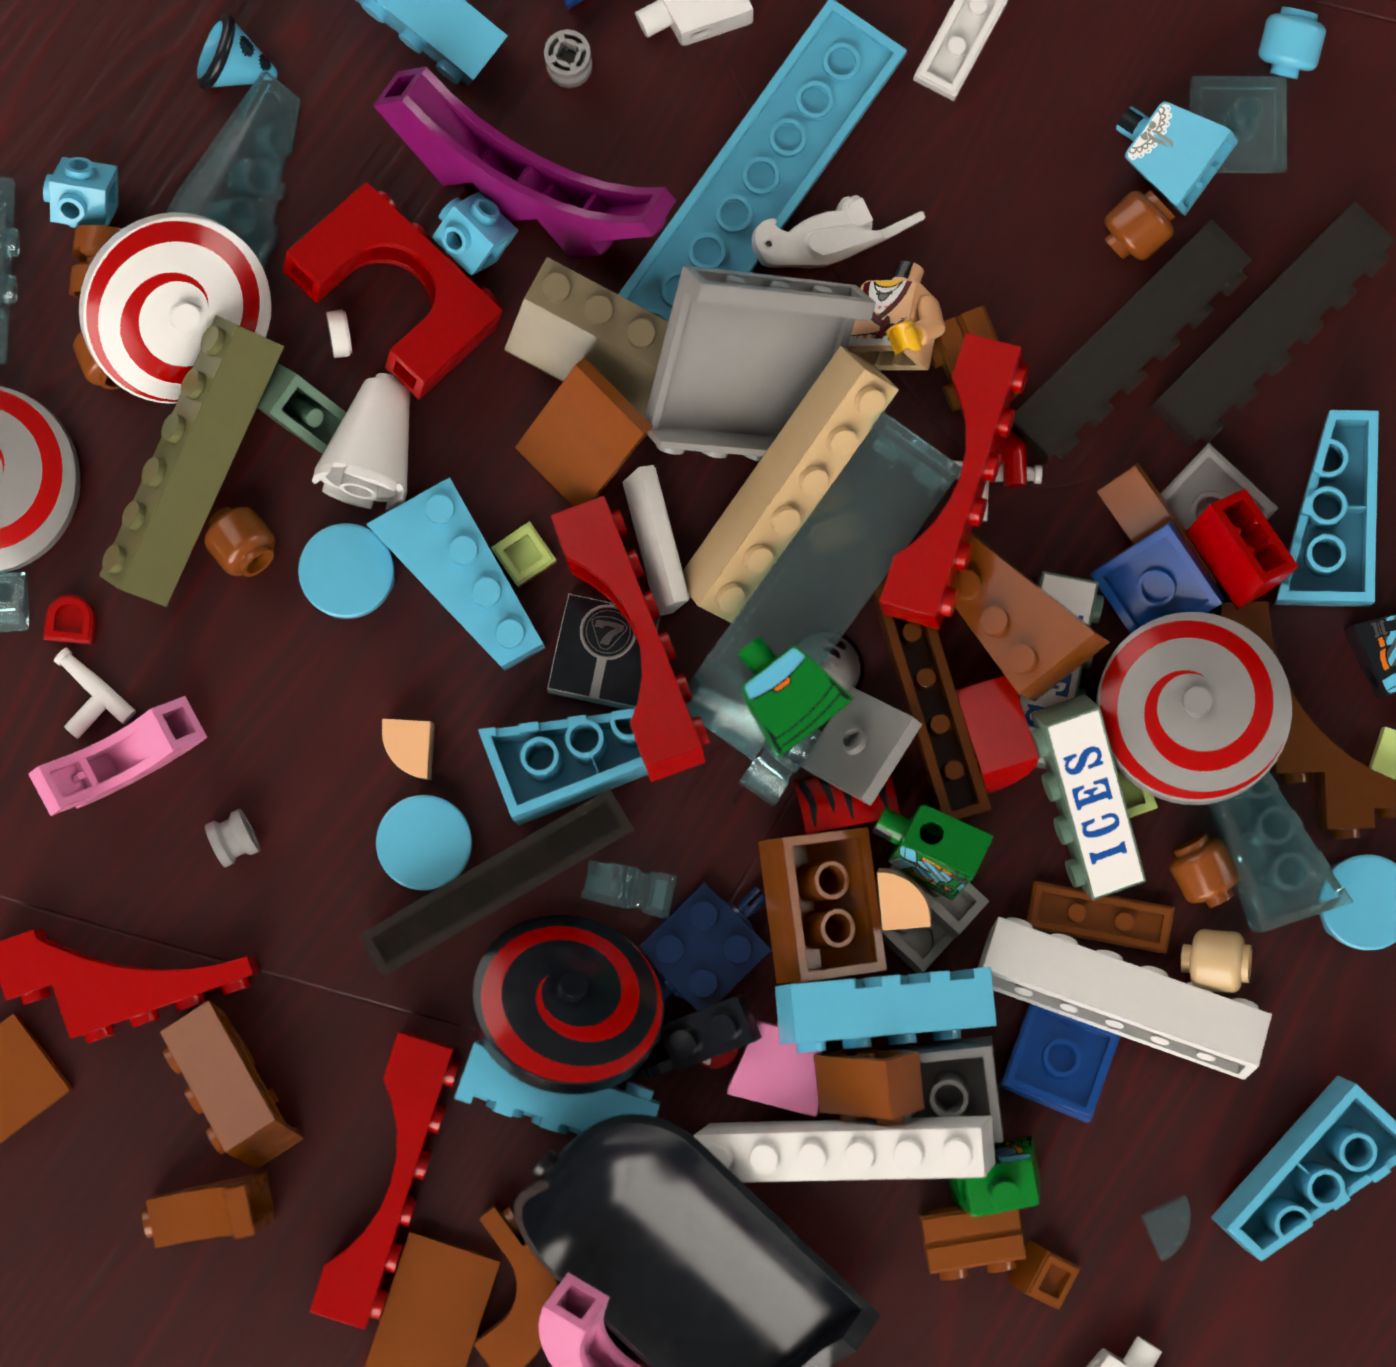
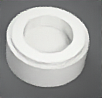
[326,309,352,358]

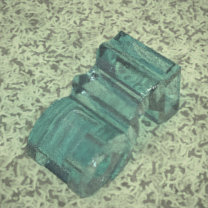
[739,729,822,807]
[581,860,677,919]

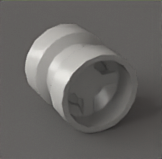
[544,29,593,88]

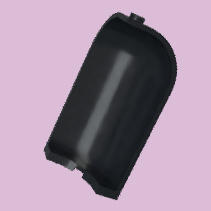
[514,1114,881,1367]

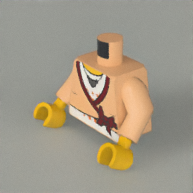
[847,260,945,370]

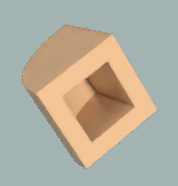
[382,719,435,780]
[877,868,932,931]

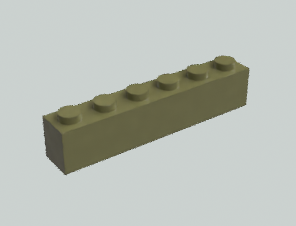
[99,315,284,607]

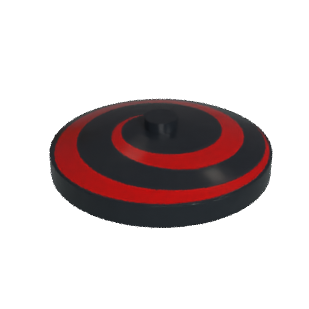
[470,915,665,1095]

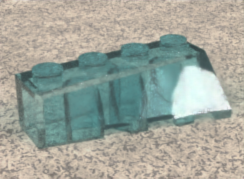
[1208,771,1353,933]

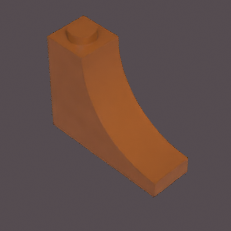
[142,1171,276,1248]

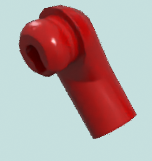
[996,431,1027,488]

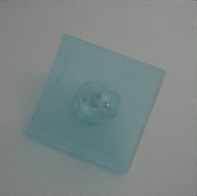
[1190,76,1287,173]

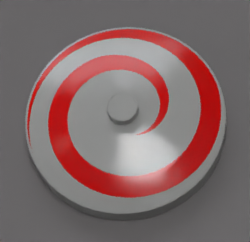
[0,386,81,573]
[1096,612,1292,805]

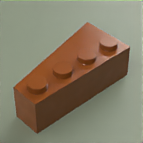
[913,532,1110,702]

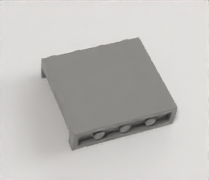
[645,265,876,461]

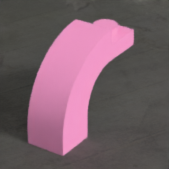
[28,696,208,816]
[539,1272,642,1367]

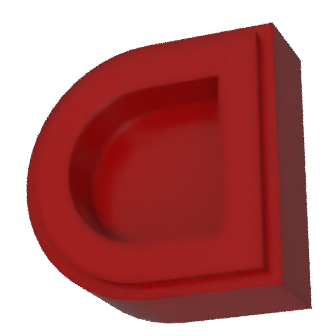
[43,595,96,645]

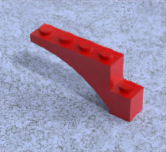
[0,929,260,1044]

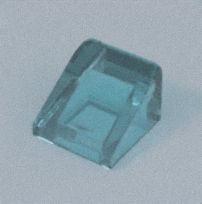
[0,572,29,632]

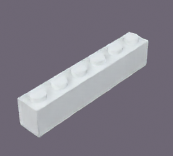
[978,917,1272,1080]
[694,1116,996,1182]

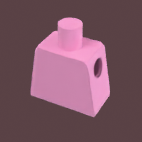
[727,1020,823,1117]

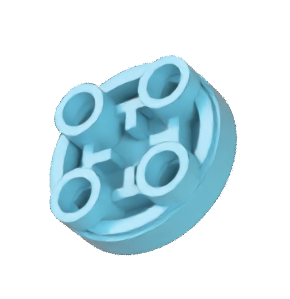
[298,523,395,619]
[376,795,473,890]
[1318,854,1396,950]

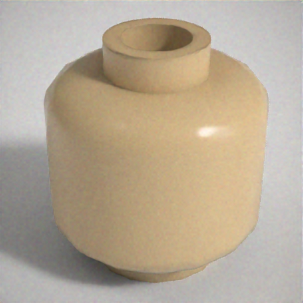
[1181,929,1252,994]

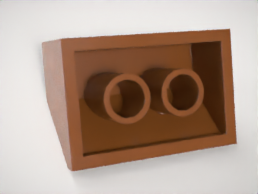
[758,827,887,984]

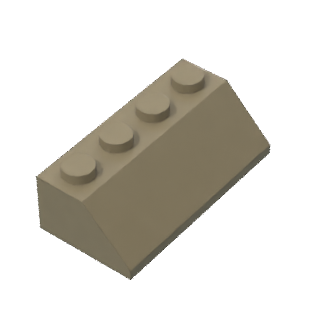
[504,257,669,417]

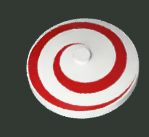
[79,212,271,404]

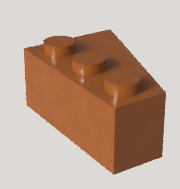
[160,1000,305,1170]

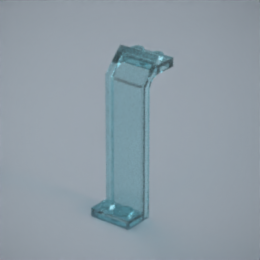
[685,412,963,761]

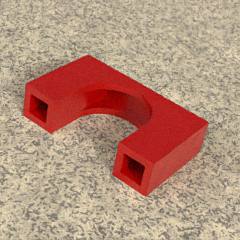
[283,181,503,400]

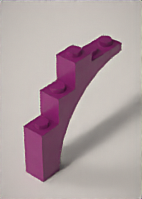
[373,67,676,258]

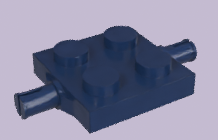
[639,882,772,1011]

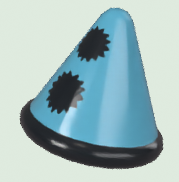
[196,14,278,90]

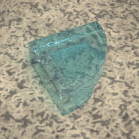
[1140,1196,1191,1261]

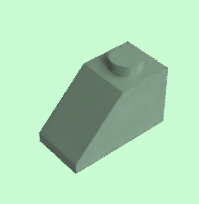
[257,363,346,455]

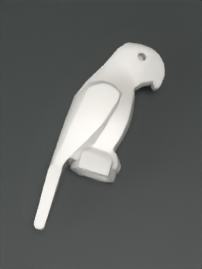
[752,195,925,268]

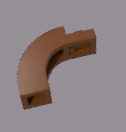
[473,1202,559,1367]

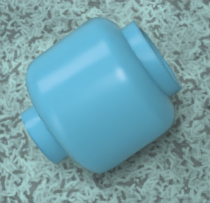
[1259,6,1326,79]

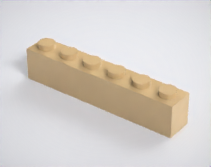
[683,346,899,624]

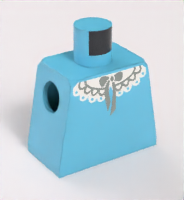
[1116,101,1238,216]

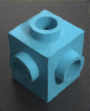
[43,157,119,228]
[432,192,519,277]

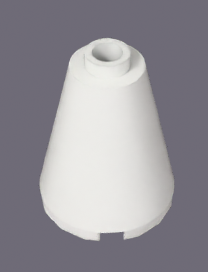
[312,373,410,510]

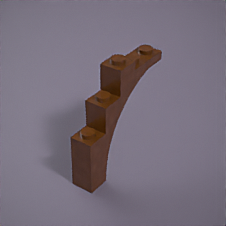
[1213,601,1396,839]

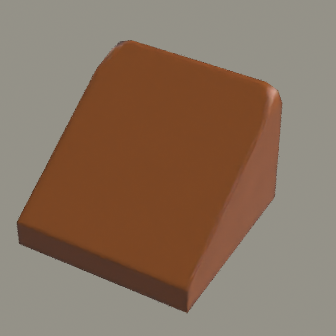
[1008,1240,1081,1310]

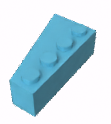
[356,0,508,85]
[1273,410,1379,607]
[366,477,546,671]
[478,708,648,826]
[775,967,997,1053]
[454,1039,660,1136]
[1211,1075,1396,1261]

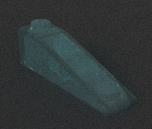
[166,71,300,269]

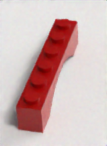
[879,333,1029,630]
[550,496,710,782]
[309,1030,461,1330]

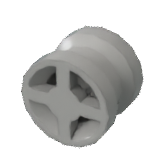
[205,809,260,867]

